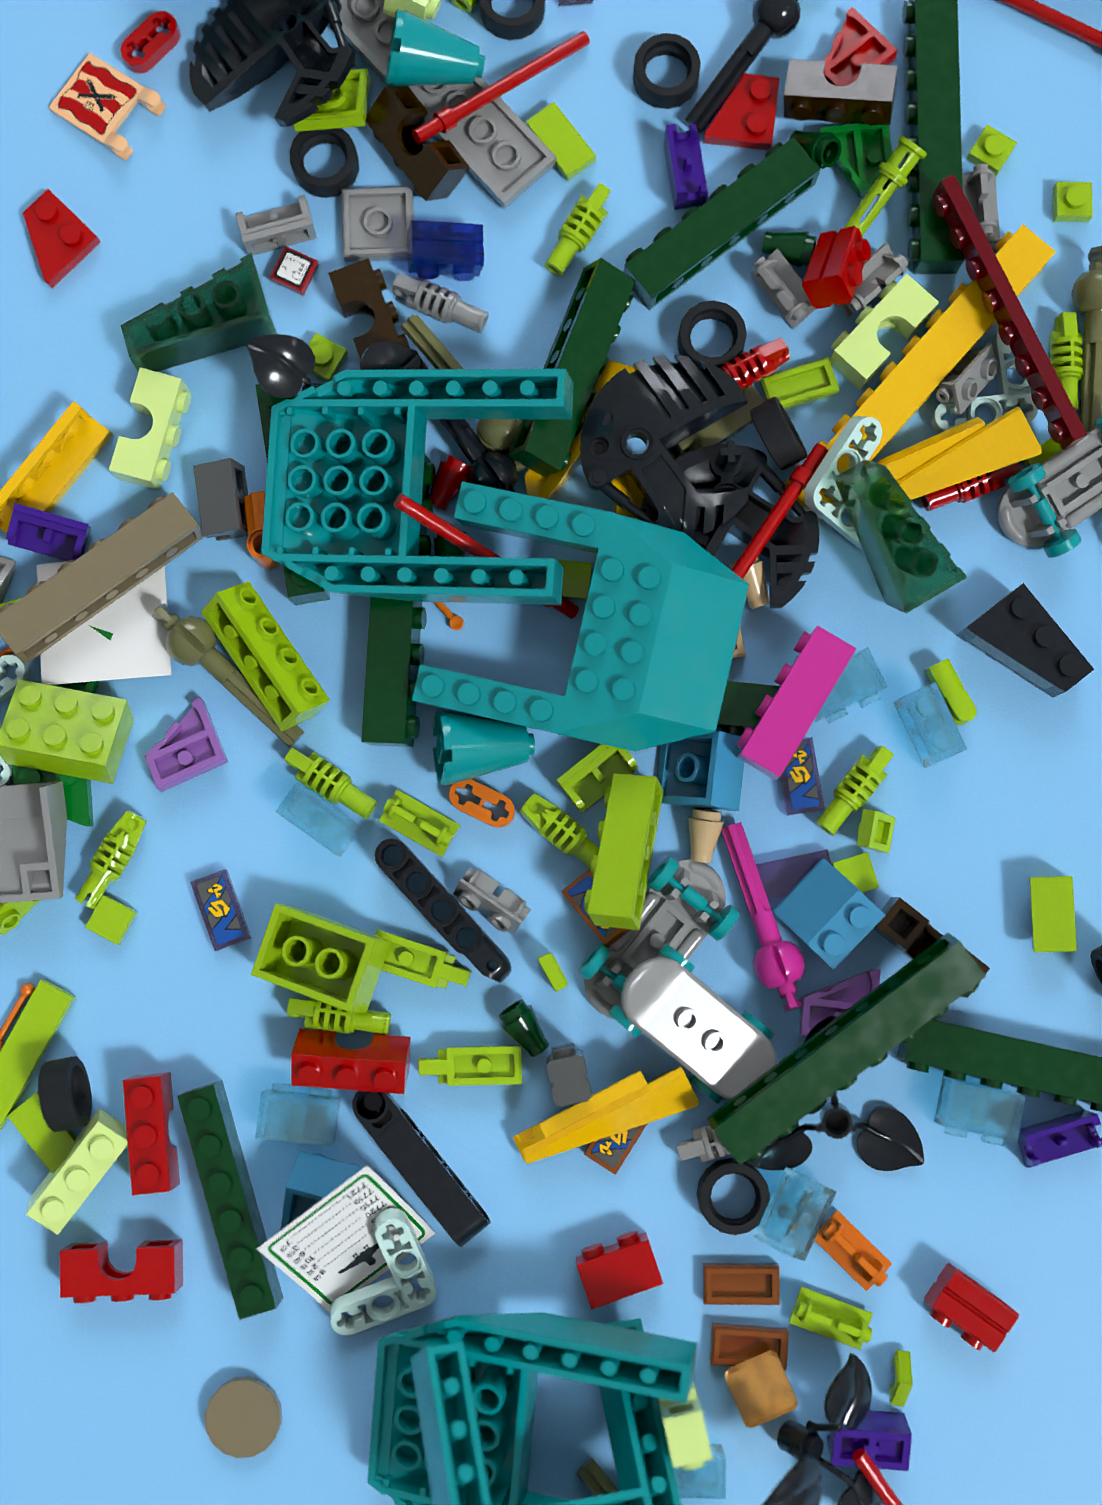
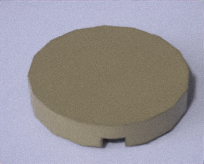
[205,1376,282,1458]

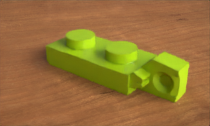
[375,929,472,989]
[418,1045,522,1086]

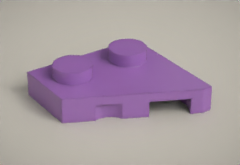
[144,697,228,792]
[799,969,881,1036]

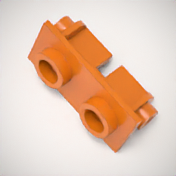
[812,1210,892,1291]

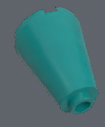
[385,9,485,86]
[433,711,535,785]

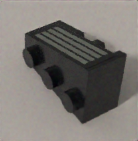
[956,583,1094,698]

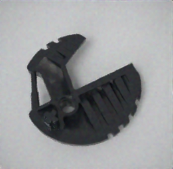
[189,0,355,127]
[580,355,748,538]
[638,440,820,608]

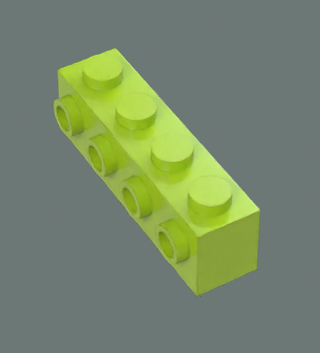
[201,581,330,732]
[584,773,664,930]

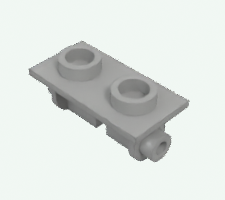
[962,164,1000,242]
[842,242,908,317]
[751,249,816,329]
[935,342,998,415]
[453,867,531,935]

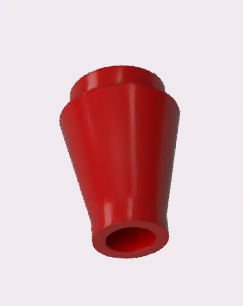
[428,454,470,511]

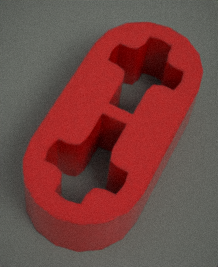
[120,11,181,74]

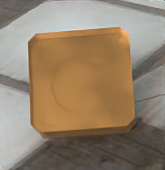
[724,1350,798,1428]

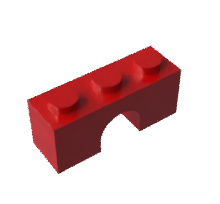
[291,1028,411,1094]
[123,1072,180,1196]
[60,1239,183,1303]

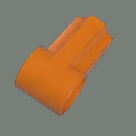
[244,491,280,569]

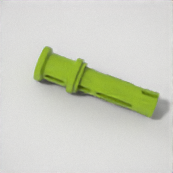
[843,135,927,236]

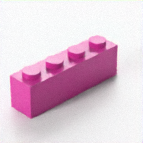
[736,625,857,780]

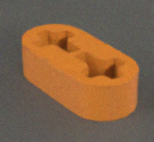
[449,779,515,828]

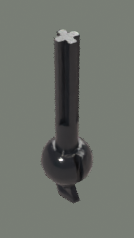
[685,0,800,132]
[420,357,518,492]

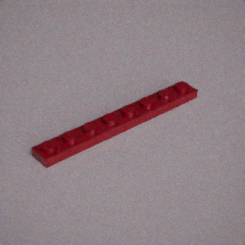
[932,174,1088,451]

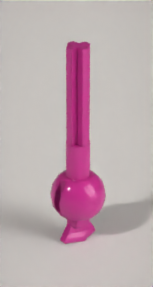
[721,822,805,1012]

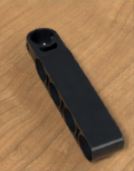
[374,838,512,983]
[352,1091,491,1247]

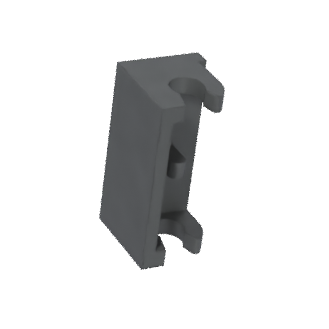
[193,458,248,541]

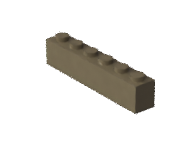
[0,492,204,665]

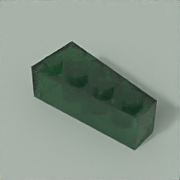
[121,253,278,372]
[834,460,967,614]

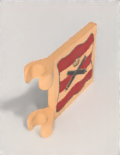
[48,53,166,160]

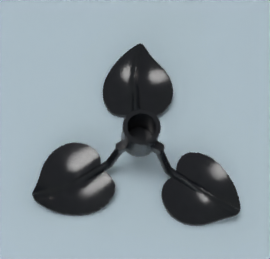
[247,334,420,398]
[746,1016,924,1171]
[762,1353,882,1505]

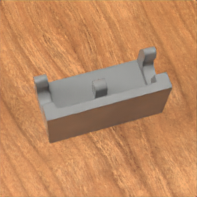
[235,195,317,257]

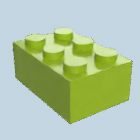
[0,679,134,784]
[251,903,391,1013]

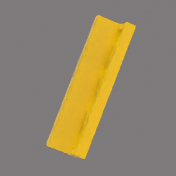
[0,401,113,534]

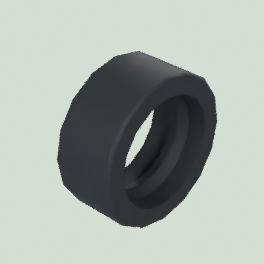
[479,0,545,40]
[633,33,701,109]
[289,128,359,198]
[677,300,747,369]
[750,397,807,471]
[38,1056,92,1132]
[696,1158,771,1235]

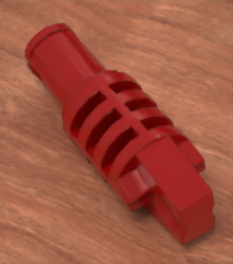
[720,338,790,390]
[920,462,1021,511]

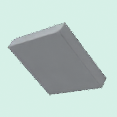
[342,187,415,262]

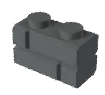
[546,1043,592,1107]

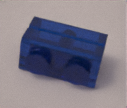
[407,220,484,281]

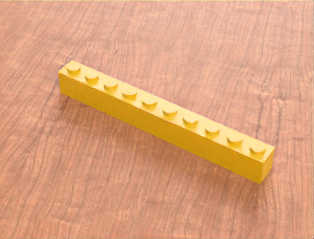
[785,224,1056,522]

